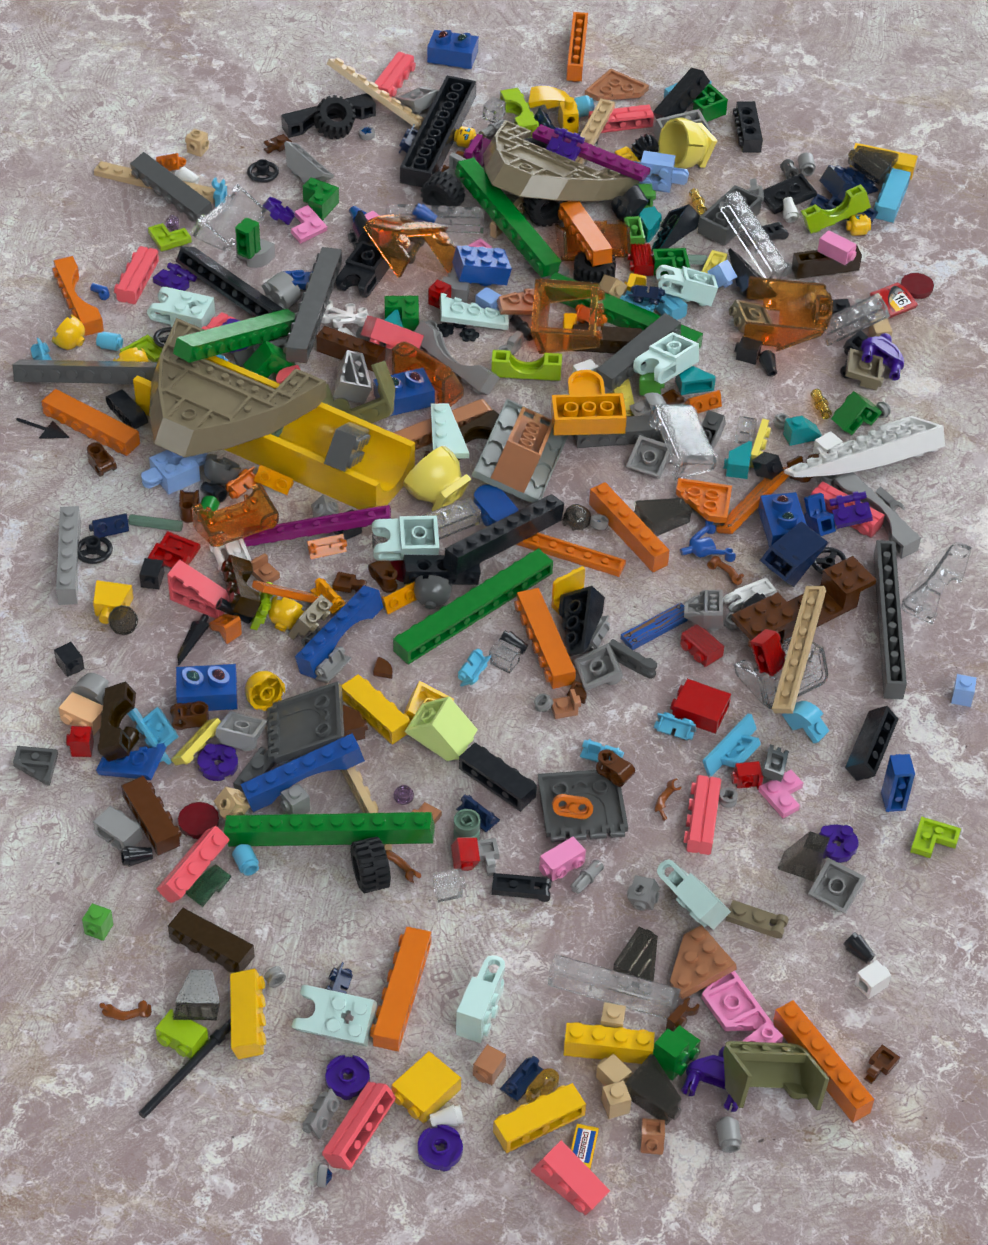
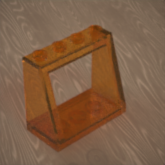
[531,279,605,354]

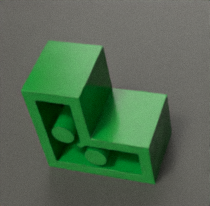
[693,83,728,122]
[302,177,339,221]
[652,248,690,275]
[384,295,419,331]
[243,340,296,378]
[831,391,882,435]
[651,1025,701,1081]

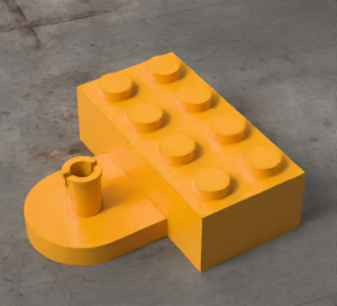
[551,370,627,435]

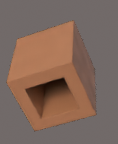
[473,1044,506,1086]

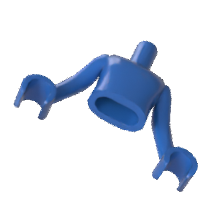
[680,521,736,562]

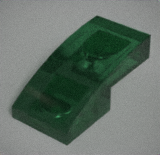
[185,864,232,907]

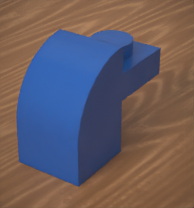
[804,493,836,536]

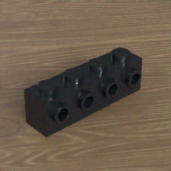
[653,67,710,119]
[845,705,899,781]
[459,743,537,812]

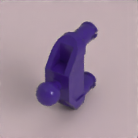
[861,333,905,381]
[681,1046,738,1112]

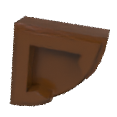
[662,389,685,405]
[373,657,393,679]
[567,680,587,704]

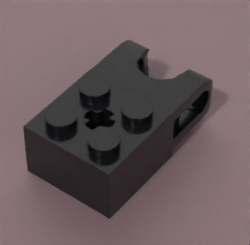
[336,241,393,297]

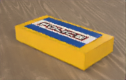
[571,1124,599,1170]

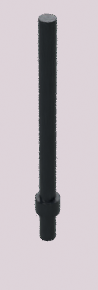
[138,1019,231,1119]

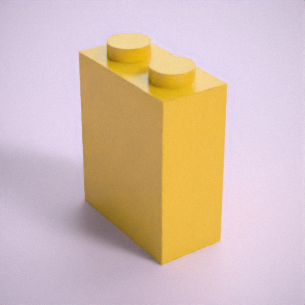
[391,1051,461,1124]

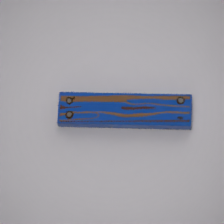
[620,603,688,650]

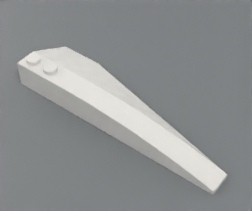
[784,416,945,477]

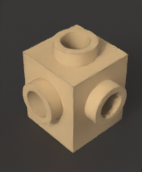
[185,129,209,157]
[213,787,250,819]

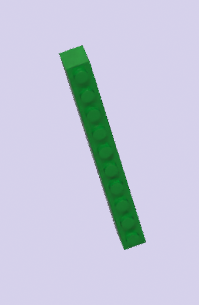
[455,158,561,278]
[544,272,703,349]
[173,309,296,363]
[393,548,553,665]
[224,812,435,847]

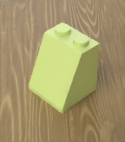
[405,696,478,761]

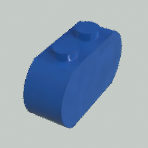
[473,484,518,527]

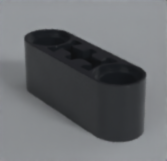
[105,389,148,429]

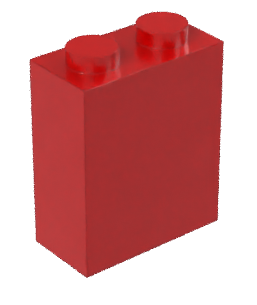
[670,678,731,734]

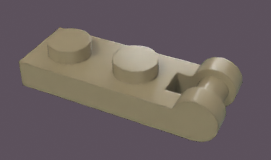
[725,900,789,938]

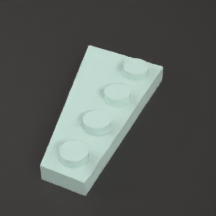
[440,293,509,330]
[431,403,470,459]

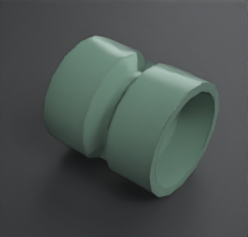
[453,809,480,841]

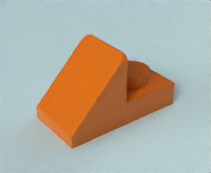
[209,614,242,644]

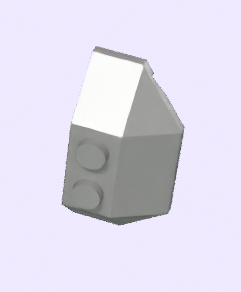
[284,141,334,183]
[684,590,723,631]

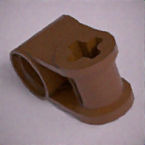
[87,443,117,477]
[179,490,200,523]
[368,560,398,593]
[170,701,209,730]
[596,749,635,787]

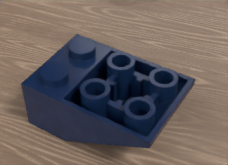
[819,165,879,200]
[759,521,829,587]

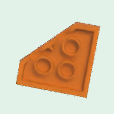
[676,478,732,524]

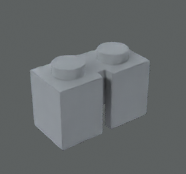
[93,806,143,851]

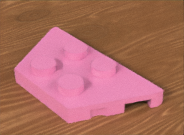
[701,971,774,1031]

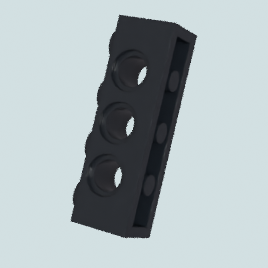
[733,101,763,153]
[402,555,481,585]

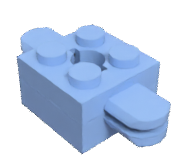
[634,151,689,193]
[141,450,207,495]

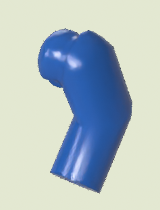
[90,283,110,300]

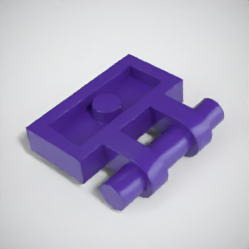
[546,127,585,161]
[153,262,197,291]
[829,491,873,529]

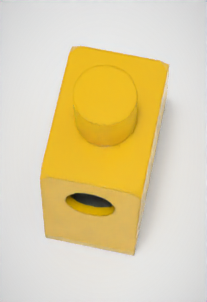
[558,97,579,134]
[93,580,134,624]

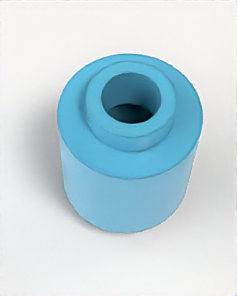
[96,331,123,351]
[232,844,259,876]

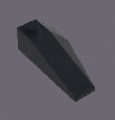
[651,204,700,253]
[728,248,778,300]
[559,586,605,656]

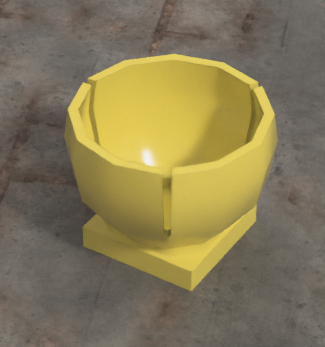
[658,118,717,169]
[403,446,471,515]

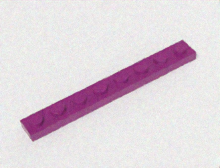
[532,125,650,182]
[244,505,391,547]

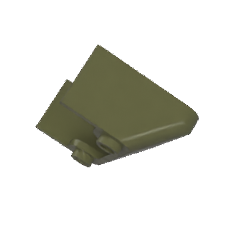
[322,361,395,423]
[723,1041,829,1110]

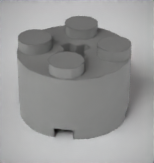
[262,271,302,309]

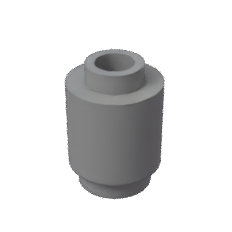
[798,152,815,176]
[716,1116,742,1153]

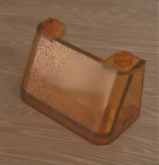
[392,342,464,407]
[192,483,279,547]

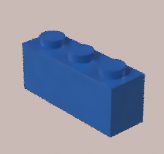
[881,754,915,812]

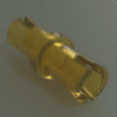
[689,188,707,215]
[810,389,832,419]

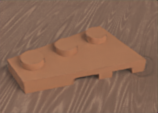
[497,284,549,315]

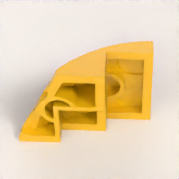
[528,86,577,109]

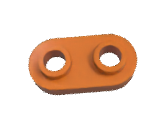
[552,794,593,819]

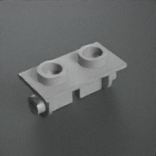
[587,615,610,652]
[313,646,352,683]
[302,1089,340,1139]

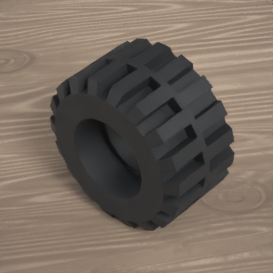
[314,95,356,140]
[420,171,465,217]
[523,197,568,227]
[573,251,616,289]
[350,836,391,894]

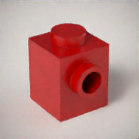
[428,279,452,309]
[66,726,94,757]
[451,838,480,871]

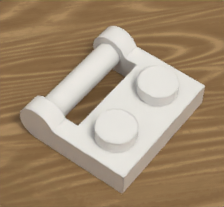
[209,535,252,575]

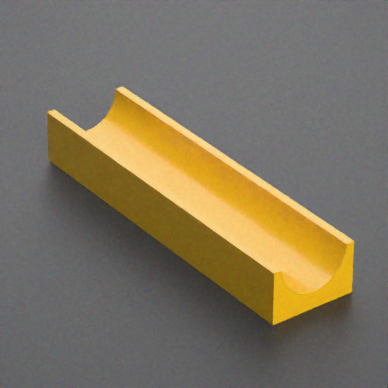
[133,356,415,510]

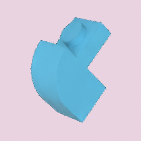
[782,701,830,743]

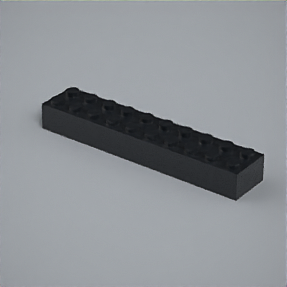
[400,75,476,187]

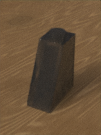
[848,145,899,185]
[634,498,692,536]
[778,831,830,882]
[613,926,658,994]
[172,969,220,1021]
[625,1054,682,1125]

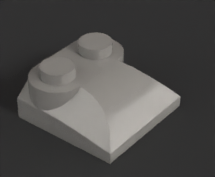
[396,87,438,114]
[626,435,673,479]
[574,643,623,690]
[215,711,267,751]
[808,858,866,914]

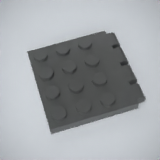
[267,681,344,764]
[537,770,628,842]

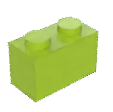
[155,1009,209,1059]

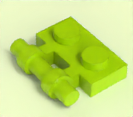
[250,582,273,631]

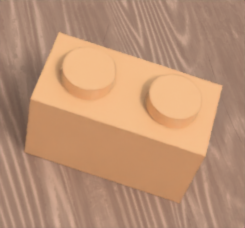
[59,692,103,735]

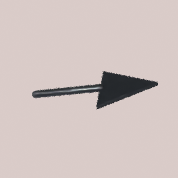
[16,418,69,439]

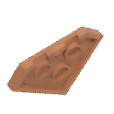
[585,68,649,101]
[670,925,737,1000]

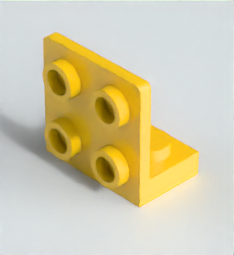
[551,566,586,614]

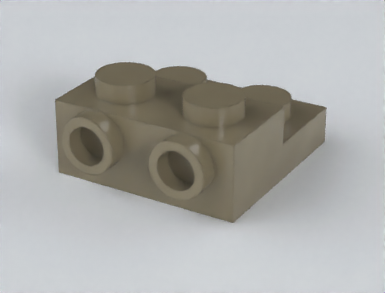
[729,299,774,334]
[845,348,885,390]
[288,594,333,640]

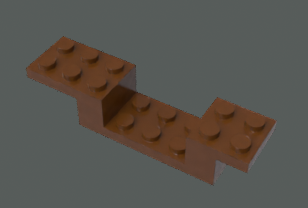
[731,556,877,644]

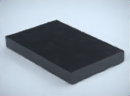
[763,173,817,214]

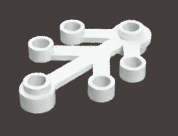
[321,300,369,328]

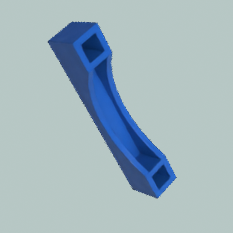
[295,585,384,679]
[240,733,365,812]

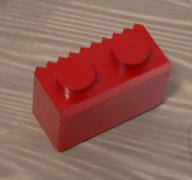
[627,243,654,276]
[680,624,725,667]
[749,629,786,676]

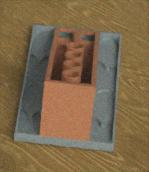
[472,399,568,504]

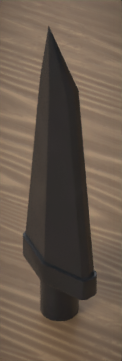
[177,614,210,666]

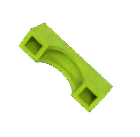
[500,88,539,138]
[801,184,871,234]
[491,350,562,381]

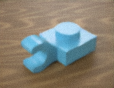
[212,177,228,208]

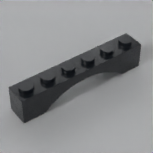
[281,93,376,138]

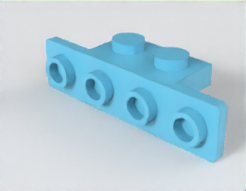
[127,707,179,765]
[703,714,761,776]

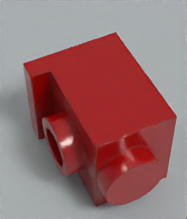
[731,761,763,790]

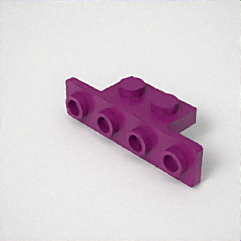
[464,134,491,168]

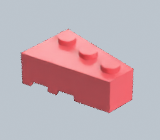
[360,315,424,356]
[167,559,229,619]
[531,1140,610,1215]

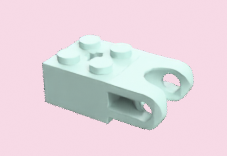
[656,265,718,306]
[147,287,215,328]
[633,332,699,384]
[372,516,439,561]
[657,859,731,930]
[456,956,505,1043]
[292,985,377,1047]

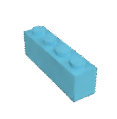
[874,168,911,223]

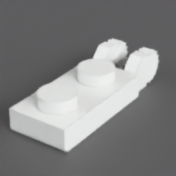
[723,578,777,612]

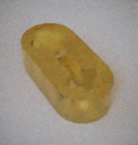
[526,1068,559,1104]

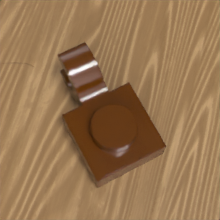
[264,134,292,154]
[332,572,367,593]
[666,997,700,1032]
[864,1044,900,1084]

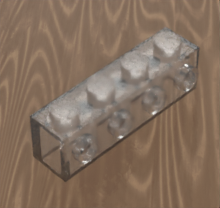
[816,293,890,346]

